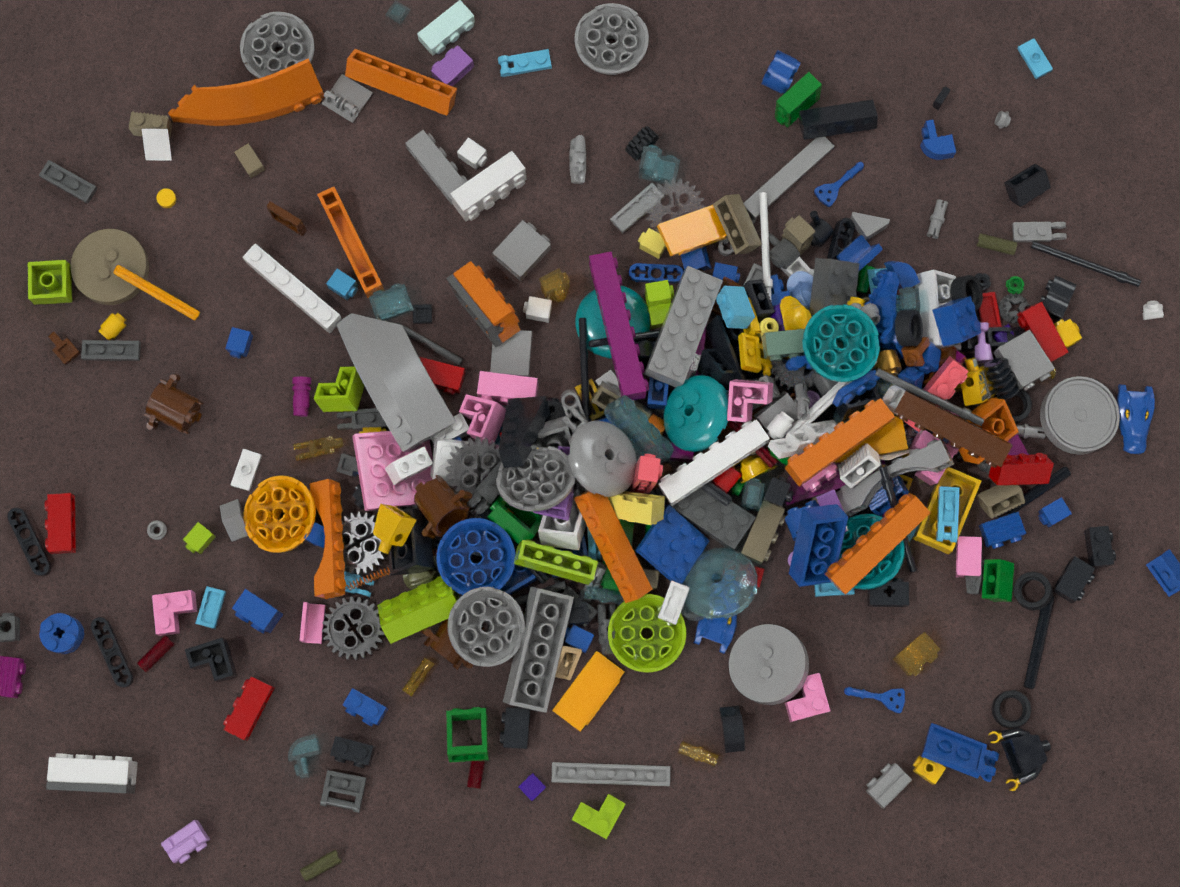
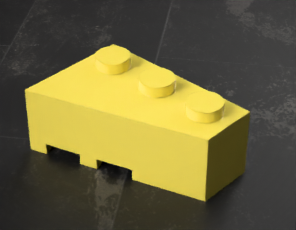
[607,491,665,525]

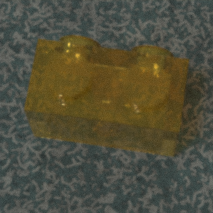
[539,268,570,302]
[893,632,940,676]

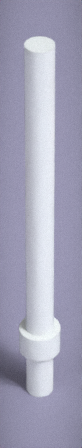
[759,192,773,302]

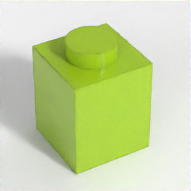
[183,522,216,554]

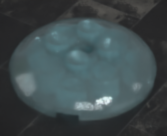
[682,548,758,620]

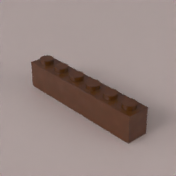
[894,390,1013,468]

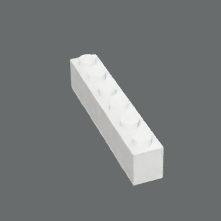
[243,244,342,333]
[659,419,770,506]

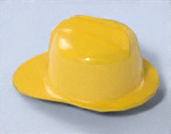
[780,296,812,331]
[740,455,778,483]

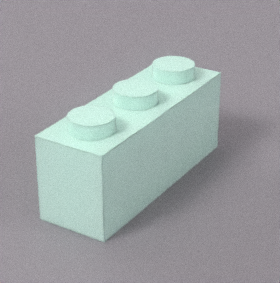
[417,0,475,56]

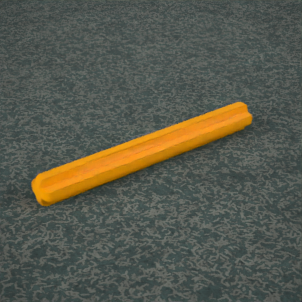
[113,265,200,320]

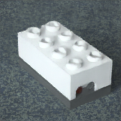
[46,754,137,794]

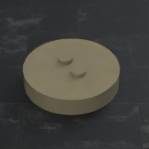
[71,229,149,305]

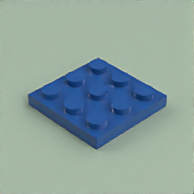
[635,504,710,584]

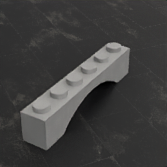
[836,440,954,516]

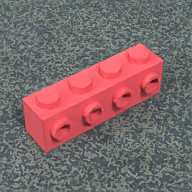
[905,356,969,432]
[629,454,663,494]

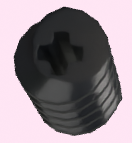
[984,357,1019,400]

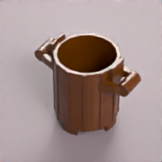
[144,374,204,434]
[414,475,472,538]
[421,619,485,670]

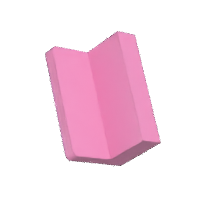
[956,536,982,578]
[300,602,326,644]

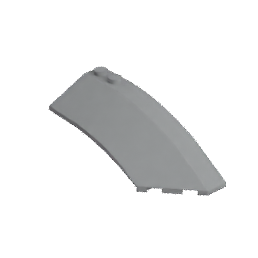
[336,313,457,452]

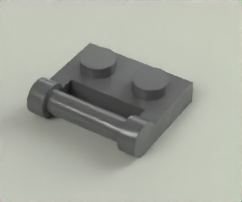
[320,770,367,813]

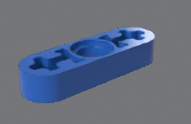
[629,263,683,284]

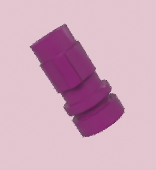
[292,377,312,417]

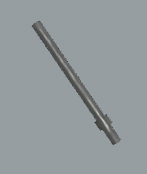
[875,368,984,426]

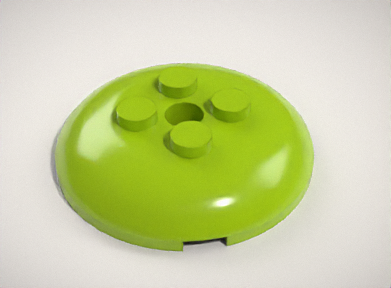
[608,594,686,673]

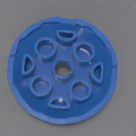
[436,518,515,595]

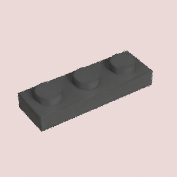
[39,160,98,204]
[81,340,141,361]

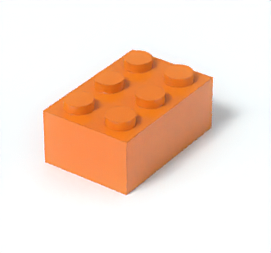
[958,398,1019,464]

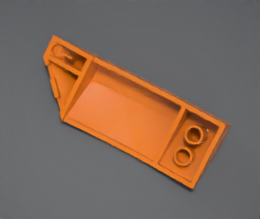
[168,58,325,126]

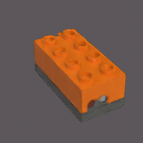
[446,261,520,347]

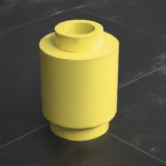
[757,318,779,340]

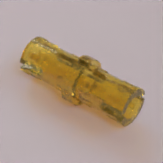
[402,657,434,696]
[678,741,719,767]

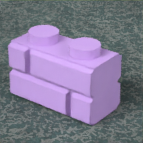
[161,820,210,864]

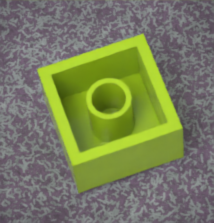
[28,260,72,305]

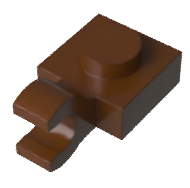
[48,332,80,365]

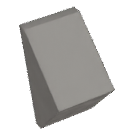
[850,212,890,241]
[220,499,248,542]

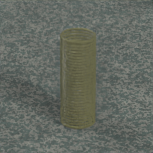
[977,233,1017,255]
[300,850,342,882]

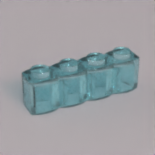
[604,395,674,463]

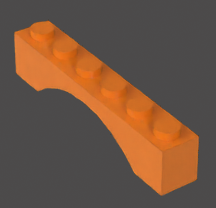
[317,187,384,298]
[310,479,346,599]

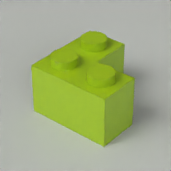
[645,280,674,329]
[314,367,365,412]
[572,794,625,839]

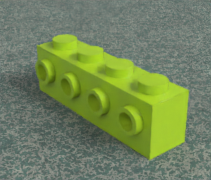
[513,540,598,585]

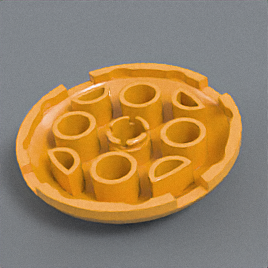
[243,476,316,553]

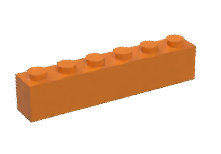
[345,49,457,116]
[785,398,895,487]
[574,490,652,603]
[825,493,931,595]

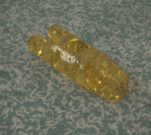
[293,436,344,461]

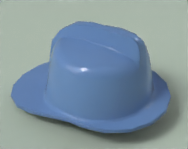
[787,271,813,310]

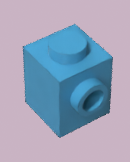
[326,269,358,300]

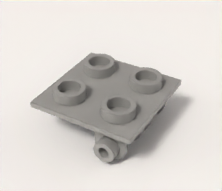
[322,74,373,123]

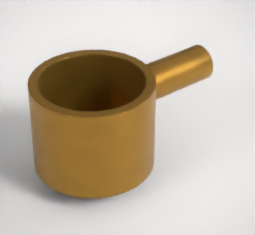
[872,349,902,376]

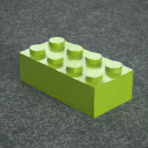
[378,576,459,644]

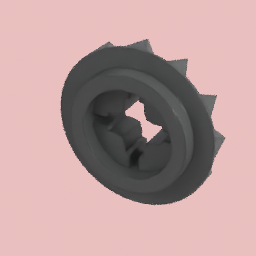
[999,293,1030,323]

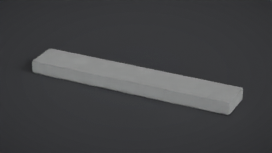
[744,137,834,219]
[551,762,670,786]

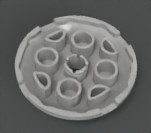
[575,3,649,75]
[240,12,315,79]
[568,421,637,497]
[496,445,575,512]
[448,587,525,667]

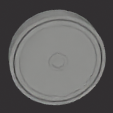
[1040,376,1120,455]
[729,624,809,705]

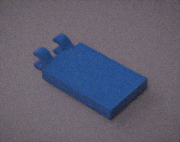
[921,723,999,782]

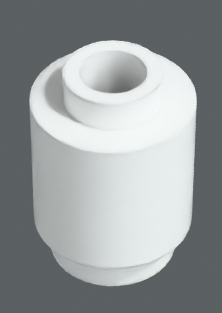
[766,411,794,440]

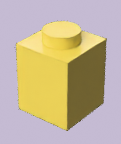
[638,228,666,259]

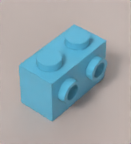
[716,286,755,329]

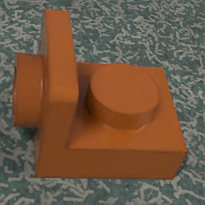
[901,337,930,366]

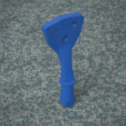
[814,162,864,207]
[844,687,905,713]

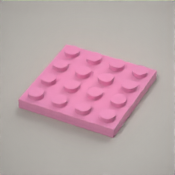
[352,431,433,511]

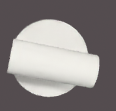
[1143,301,1164,320]

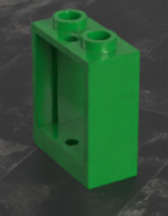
[775,72,822,128]
[488,495,543,544]
[446,707,489,763]

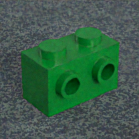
[982,559,1014,602]

